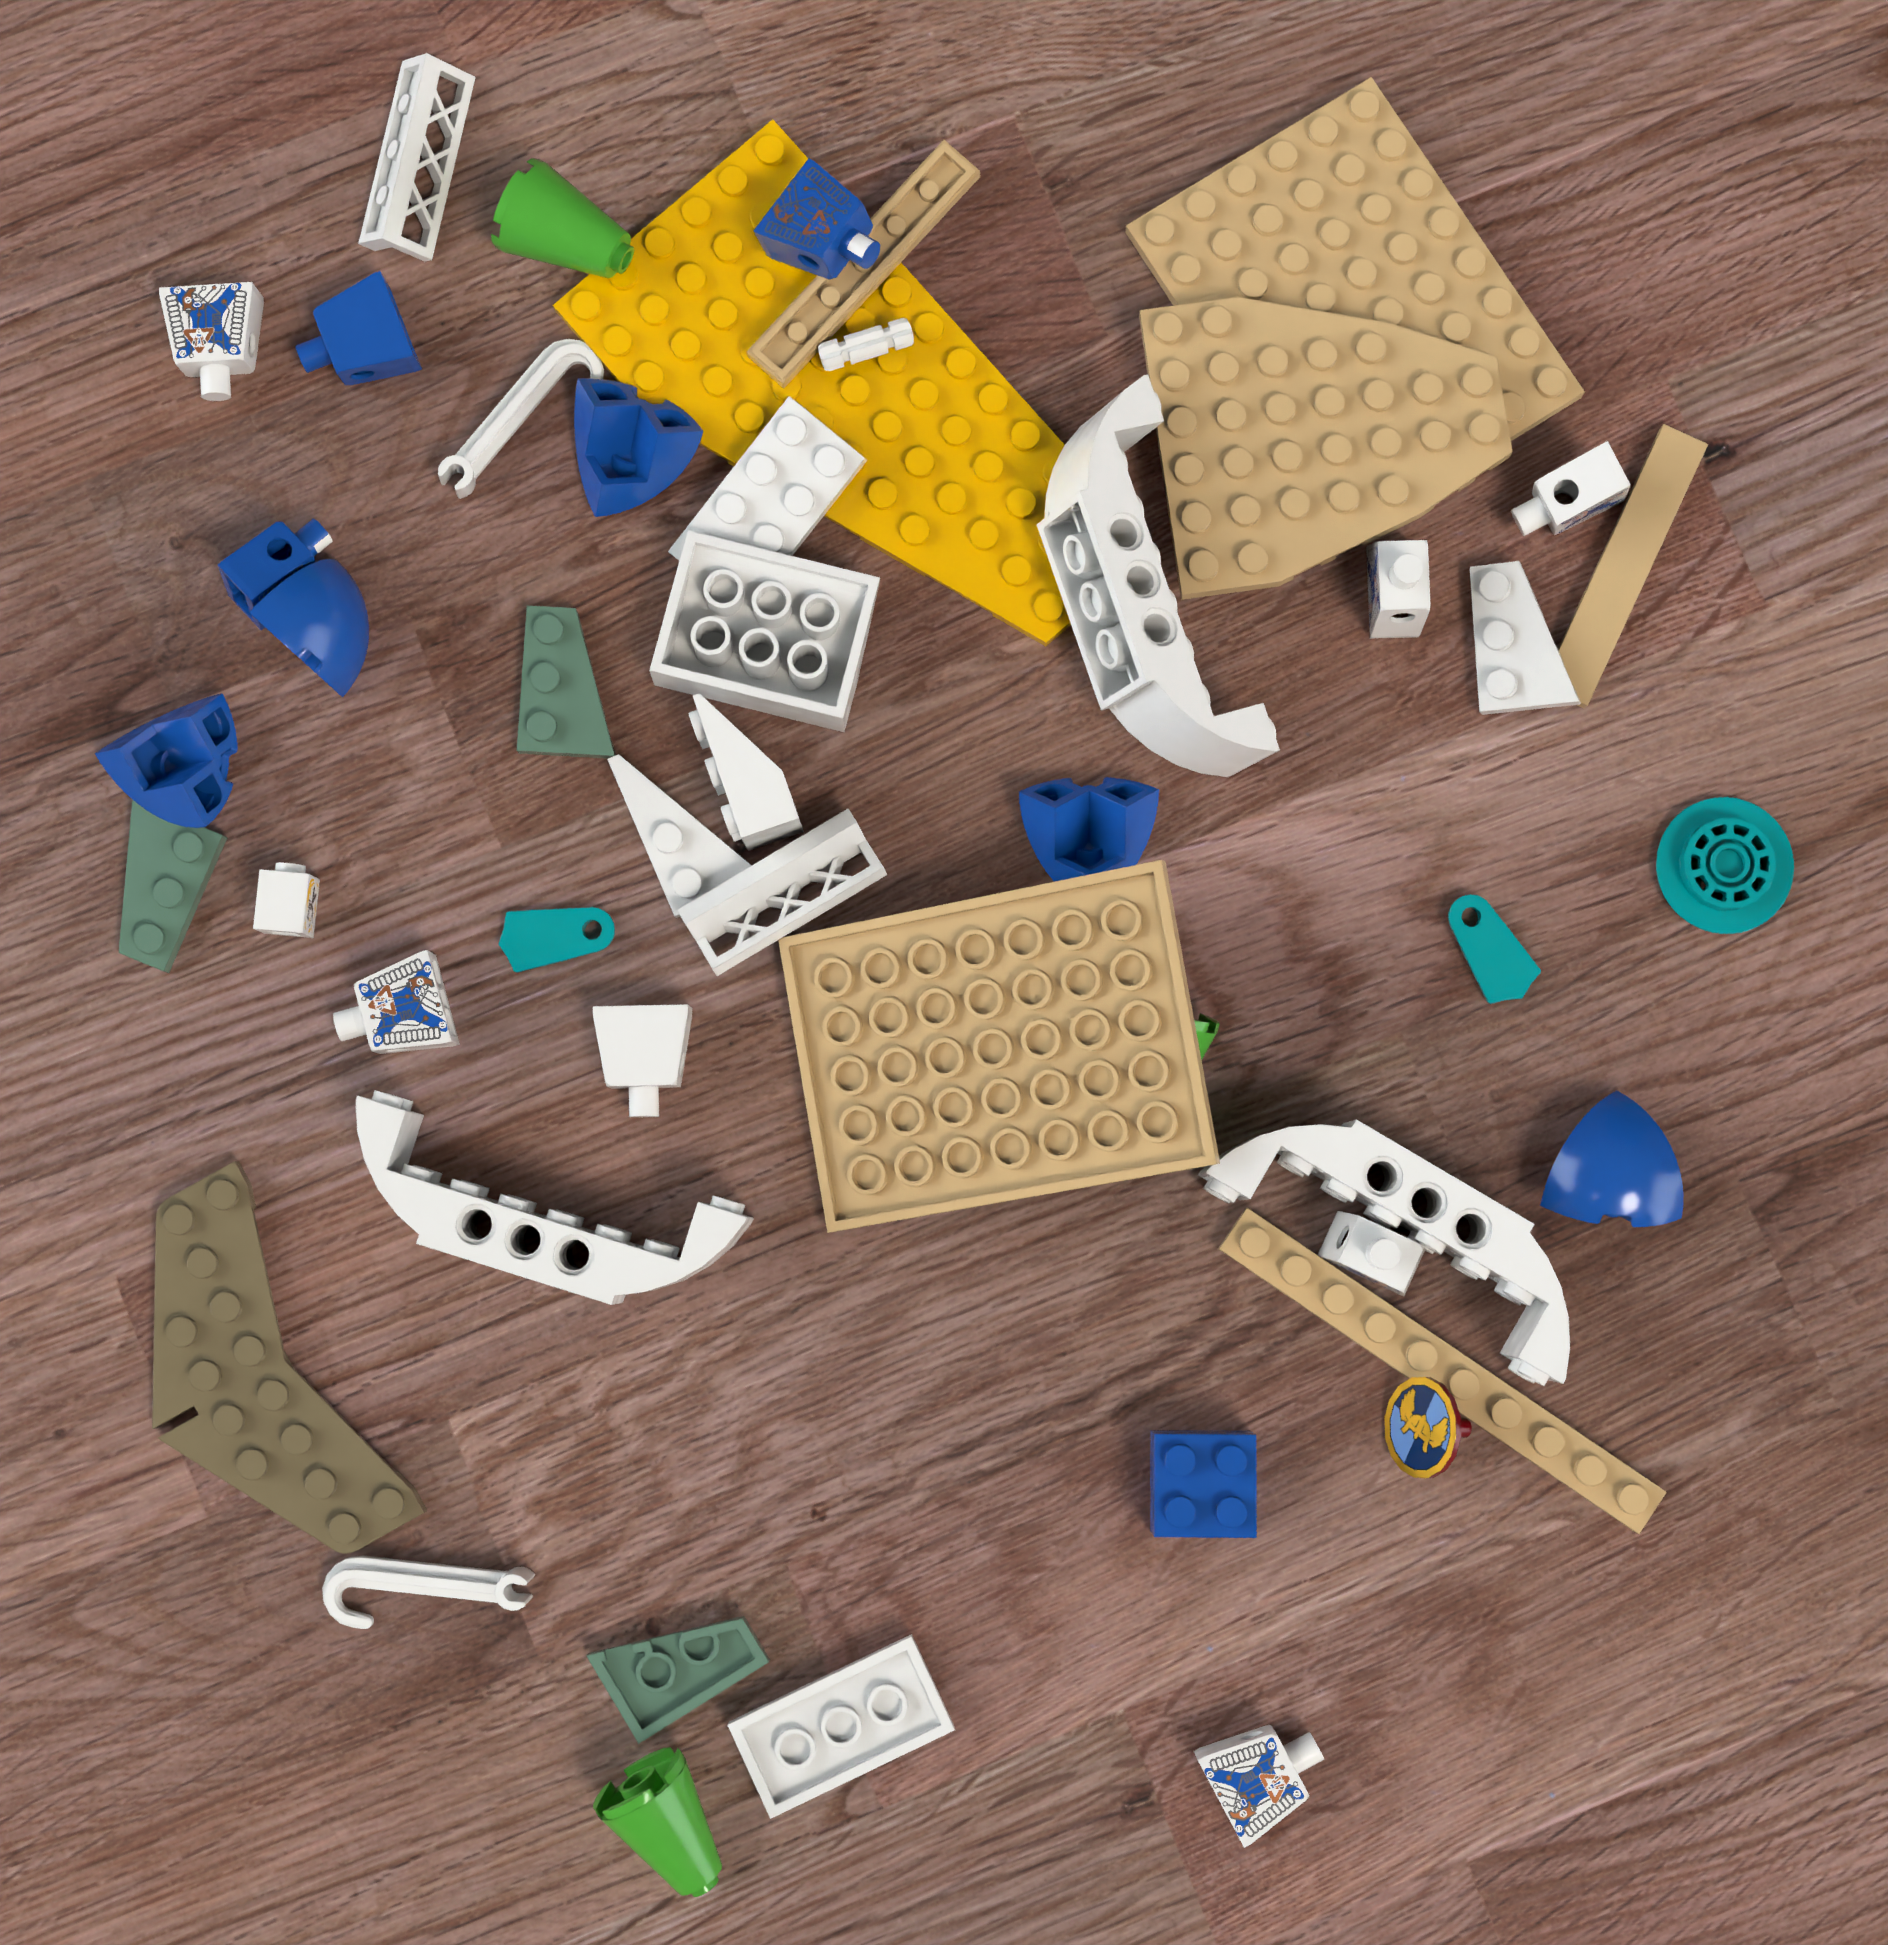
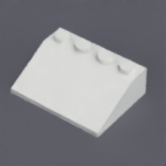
[649,530,880,732]

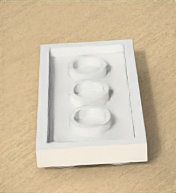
[668,396,867,560]
[728,1634,955,1819]

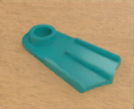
[1448,894,1541,1004]
[498,907,615,973]

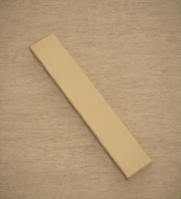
[747,140,980,389]
[1558,424,1708,709]

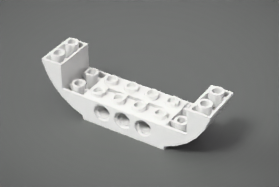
[1037,374,1280,777]
[356,1090,753,1305]
[1198,1119,1570,1386]

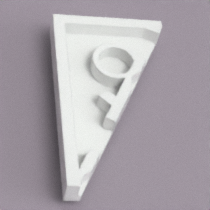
[607,754,752,918]

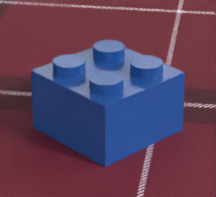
[1150,1430,1257,1538]

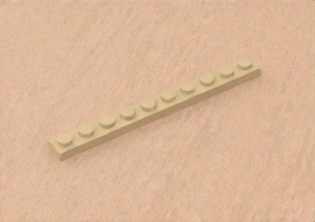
[1218,1208,1667,1534]

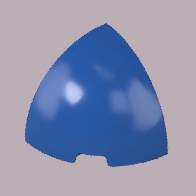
[574,378,703,517]
[249,559,369,697]
[95,693,238,828]
[1019,777,1159,882]
[1540,1091,1684,1227]

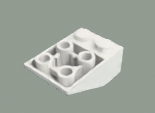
[688,693,804,851]

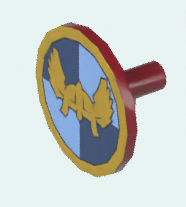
[1384,1377,1472,1478]

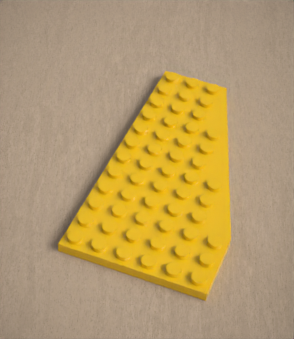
[553,119,1071,647]

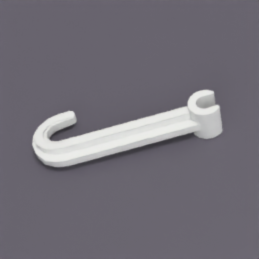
[438,339,604,499]
[322,1556,535,1629]

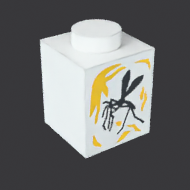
[253,862,320,938]

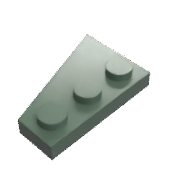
[517,605,616,759]
[119,799,227,973]
[586,1616,770,1744]

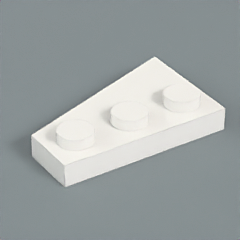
[1470,561,1581,715]

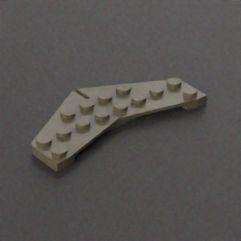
[152,1161,428,1554]

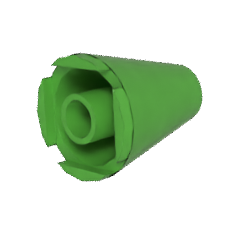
[491,158,634,278]
[593,1747,722,1897]

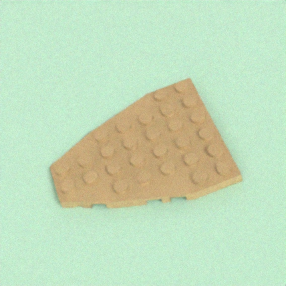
[1139,297,1513,600]

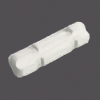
[818,318,914,371]

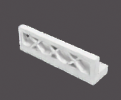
[358,53,475,262]
[677,809,887,976]

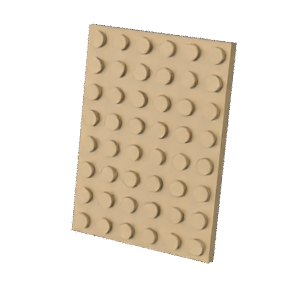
[1125,77,1585,441]
[778,860,1220,1233]

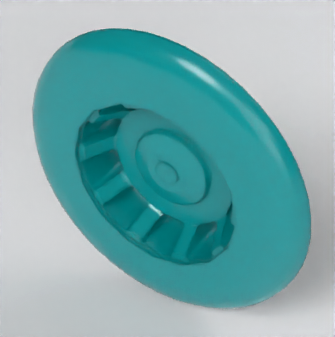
[1656,797,1794,934]

